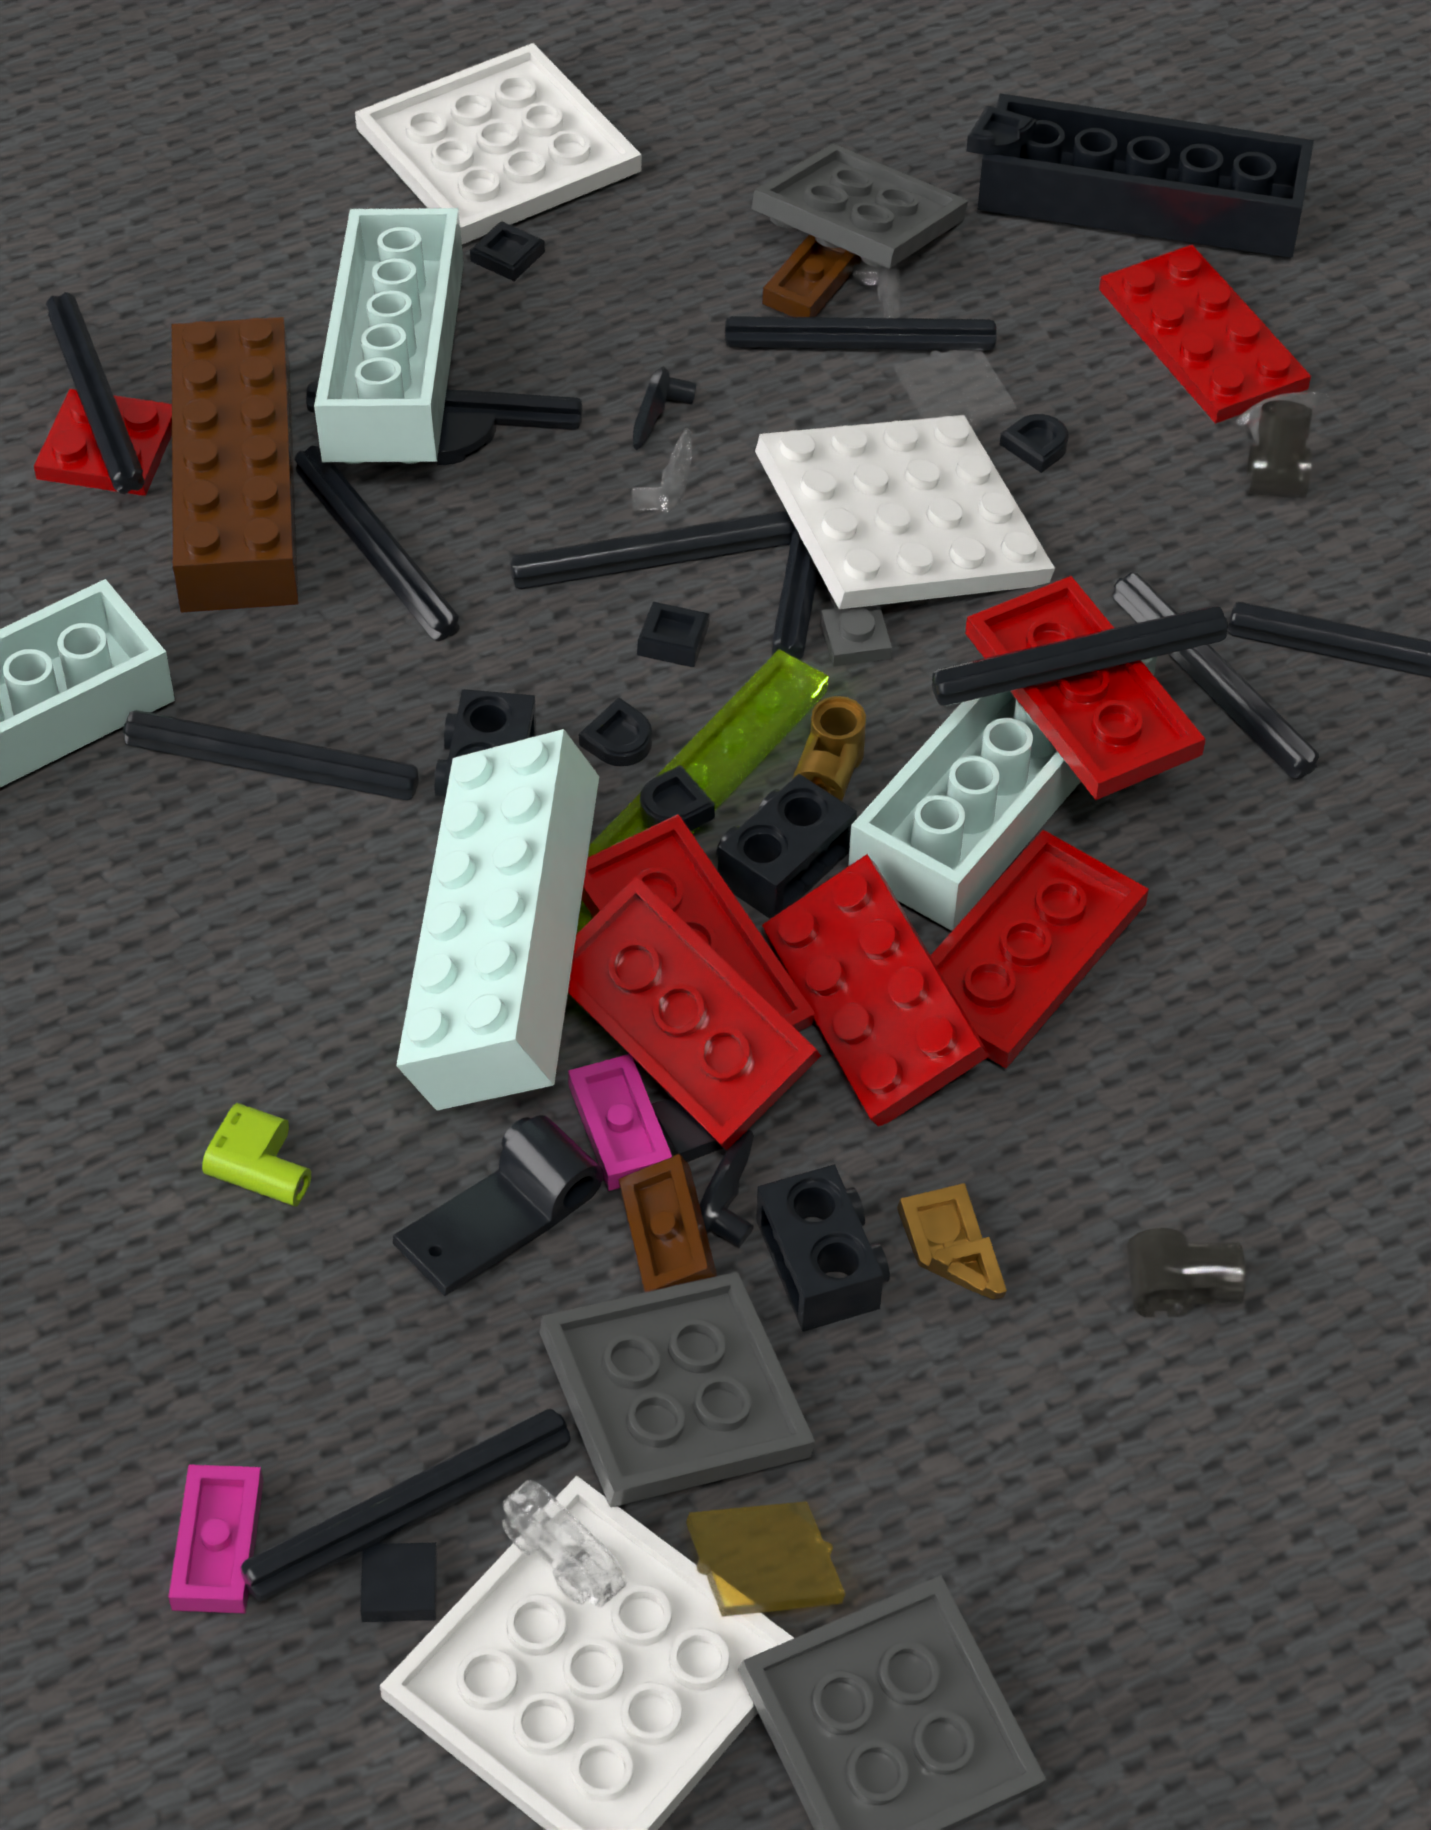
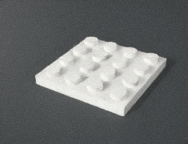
[355,43,641,244]
[755,415,1055,609]
[380,1476,794,1830]

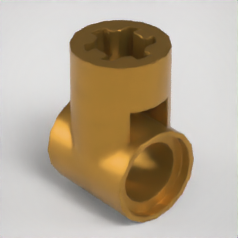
[792,696,866,801]

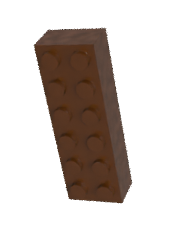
[172,317,299,613]

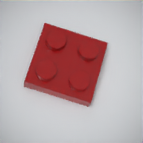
[34,389,172,496]

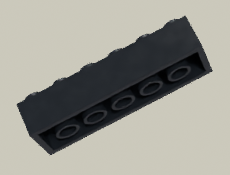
[977,93,1314,258]

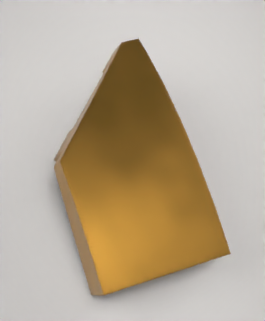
[897,1183,1007,1300]

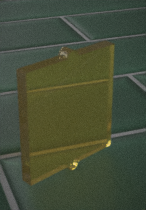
[686,1501,845,1617]

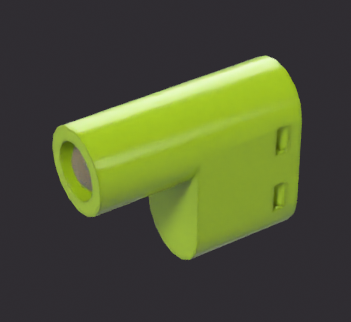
[202,1103,311,1207]

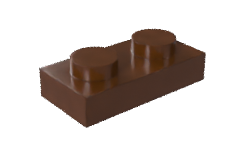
[762,234,862,317]
[619,1154,717,1292]

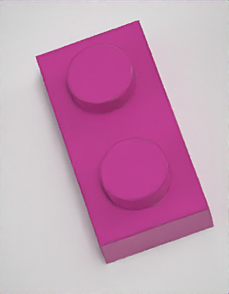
[568,1054,672,1191]
[168,1464,264,1613]

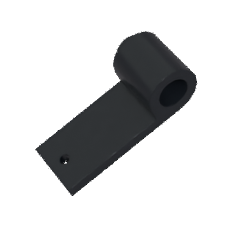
[393,1115,604,1296]

